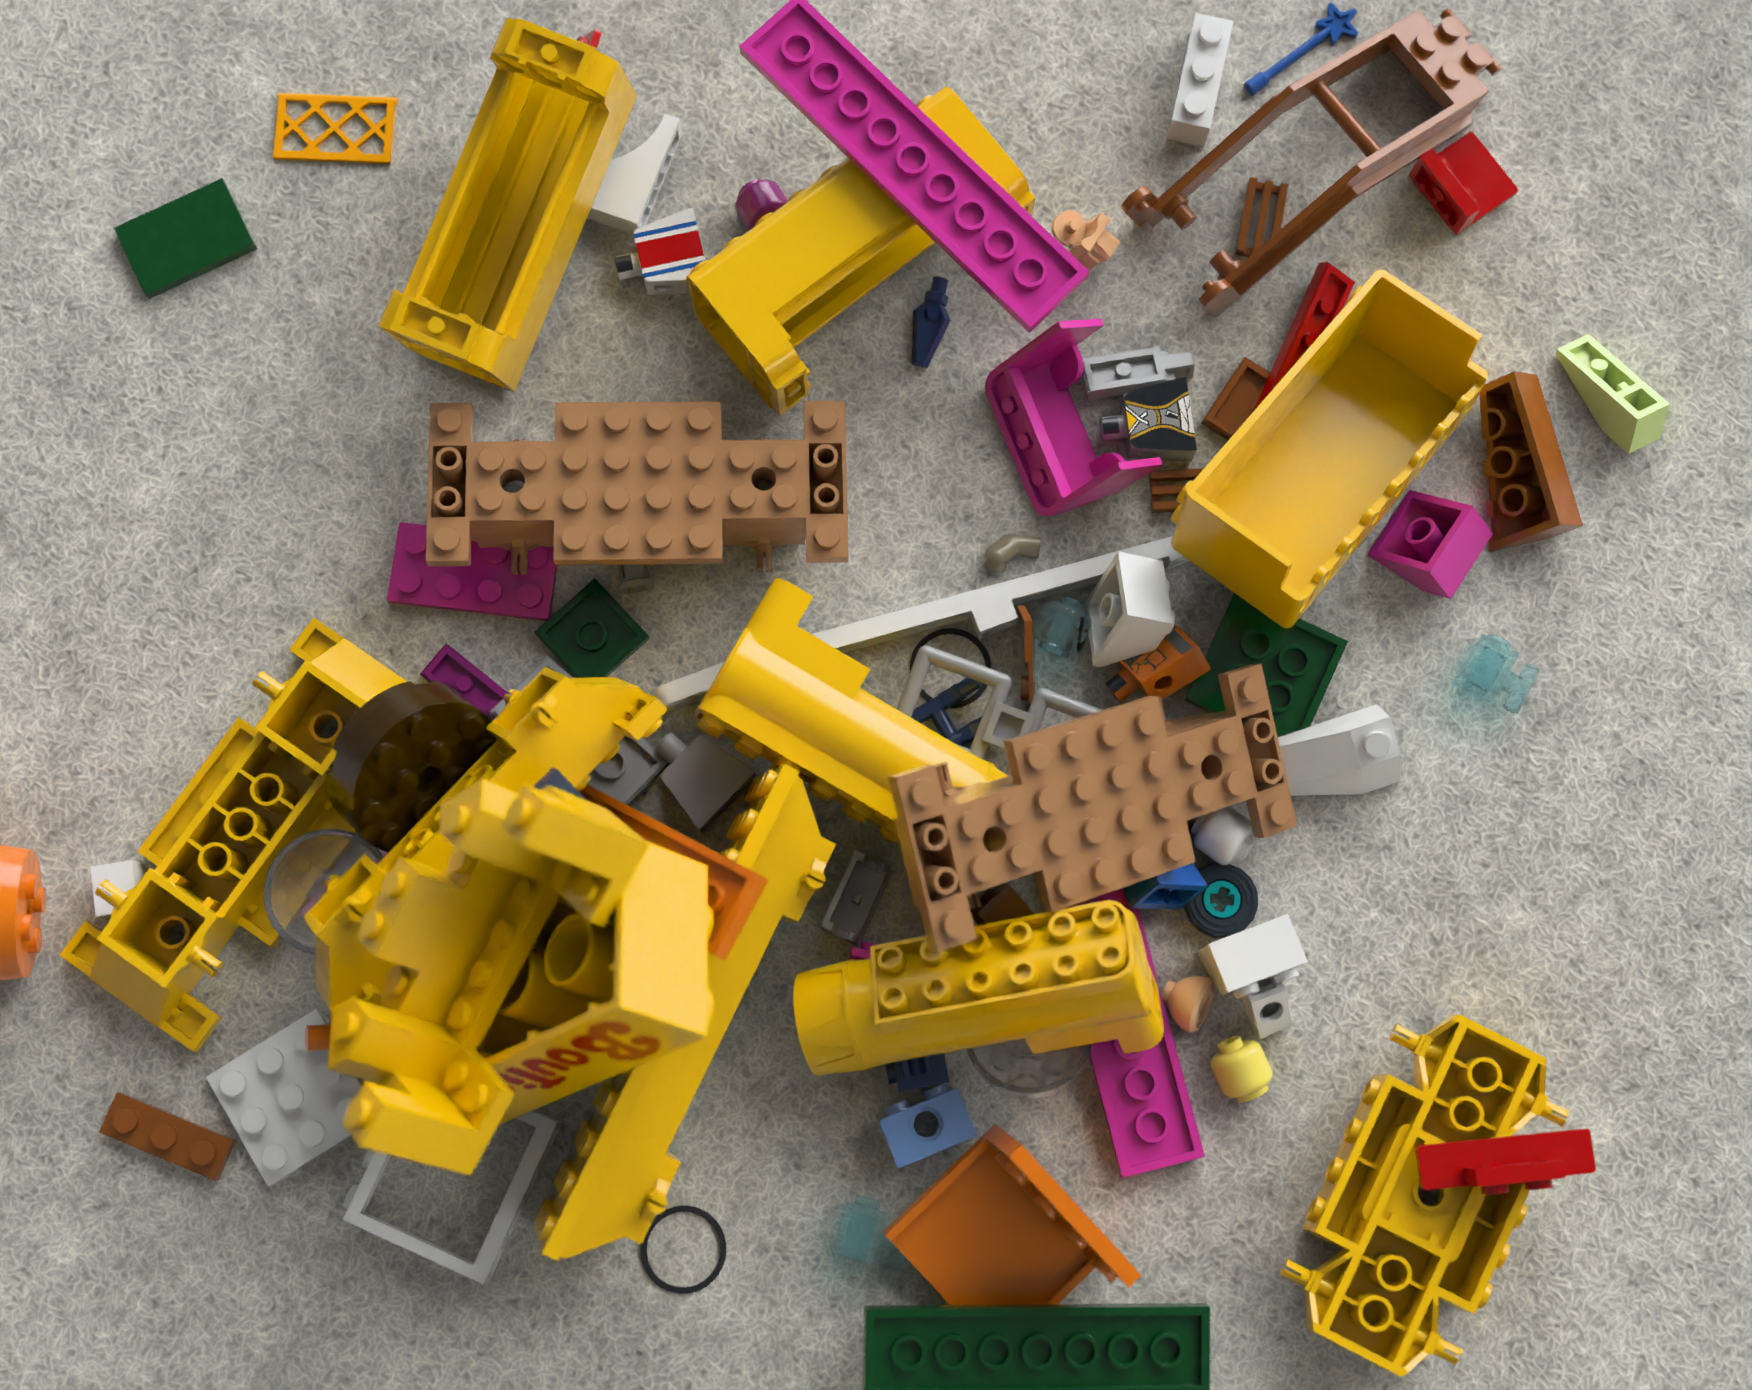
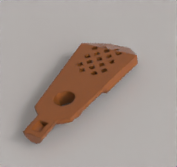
[1017,605,1035,712]

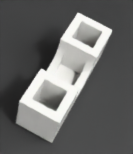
[1166,13,1234,147]

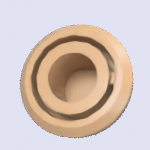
[1162,975,1215,1033]

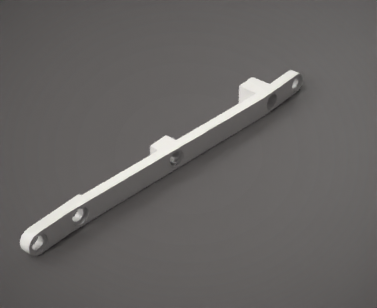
[651,536,1189,713]

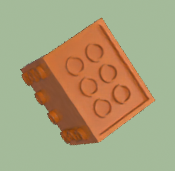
[883,1124,1142,1305]

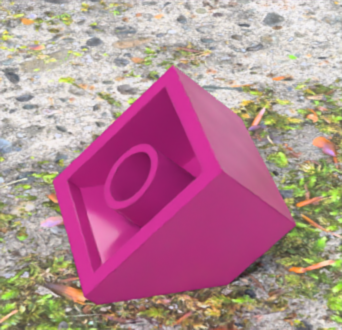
[1368,490,1493,599]

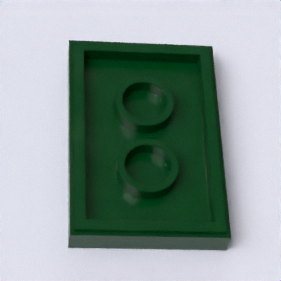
[114,178,257,299]

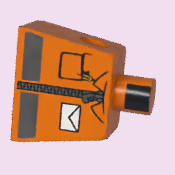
[1105,623,1211,703]

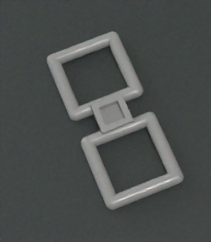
[897,645,1102,776]

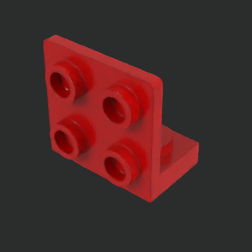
[1408,132,1518,236]

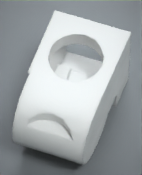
[1243,977,1292,1040]

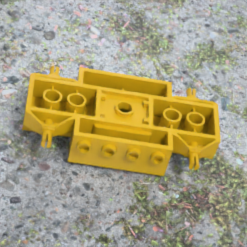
[1279,1014,1569,1377]

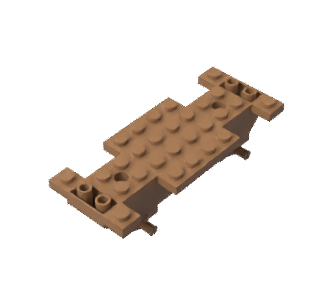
[426,401,849,575]
[888,664,1297,952]

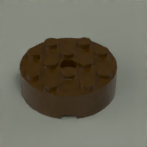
[326,681,497,853]

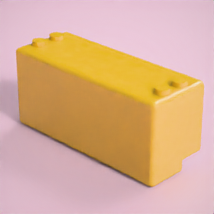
[1170,270,1488,628]

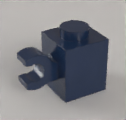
[885,1053,949,1092]

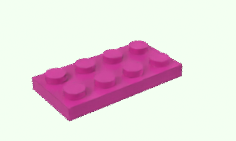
[387,522,558,621]

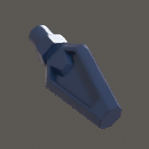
[911,276,951,368]

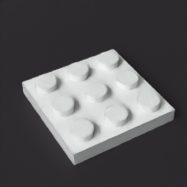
[206,1009,363,1187]

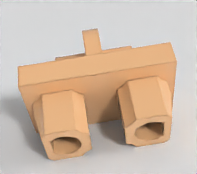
[1051,210,1121,271]

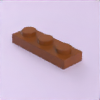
[99,1092,236,1181]

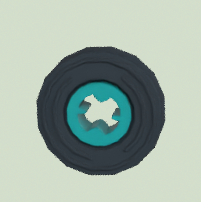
[1183,863,1258,938]

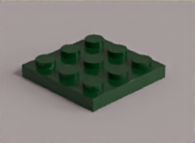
[1184,593,1348,737]

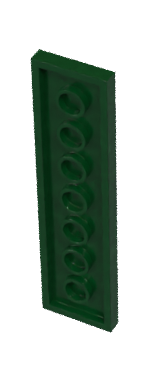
[863,1303,1210,1390]

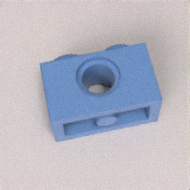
[878,1083,977,1169]

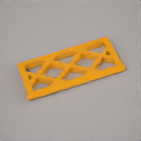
[273,93,398,164]

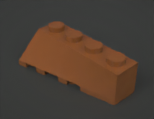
[1479,371,1583,552]

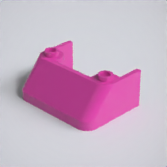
[985,318,1163,516]

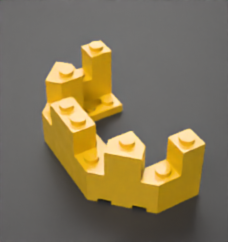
[328,779,649,1176]

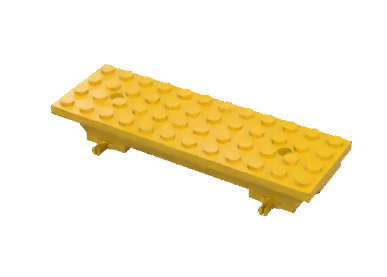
[534,764,836,1261]

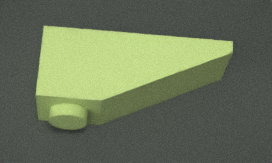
[1556,334,1670,454]

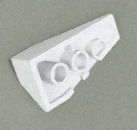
[1278,704,1401,796]

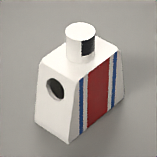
[615,208,705,295]

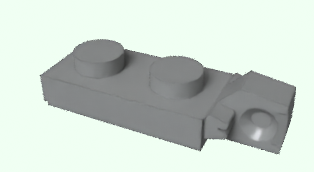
[1082,347,1195,401]

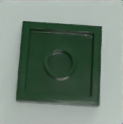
[534,578,650,678]

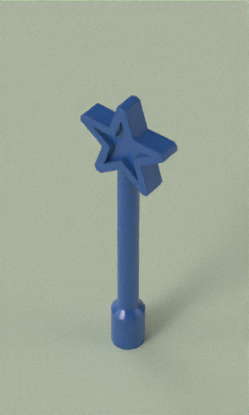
[1244,2,1358,96]

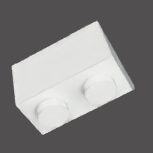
[1085,552,1175,667]
[1197,914,1308,999]

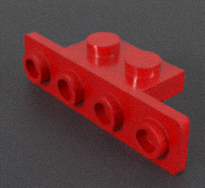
[1415,1128,1596,1195]

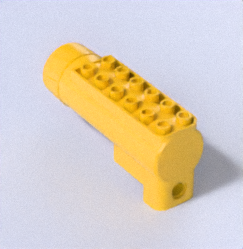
[694,578,1009,847]
[793,901,1164,1076]

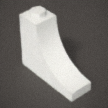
[587,114,683,235]

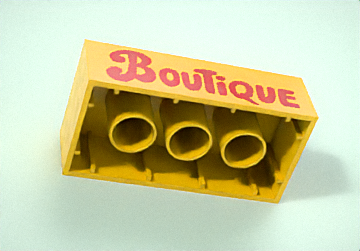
[477,841,714,1125]

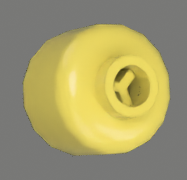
[1210,1035,1273,1102]

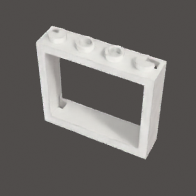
[343,1110,562,1284]

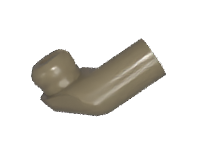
[984,534,1041,573]

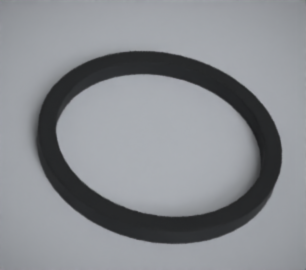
[910,628,991,709]
[640,1205,727,1294]

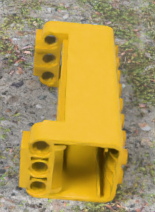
[377,18,637,392]
[686,86,1036,416]

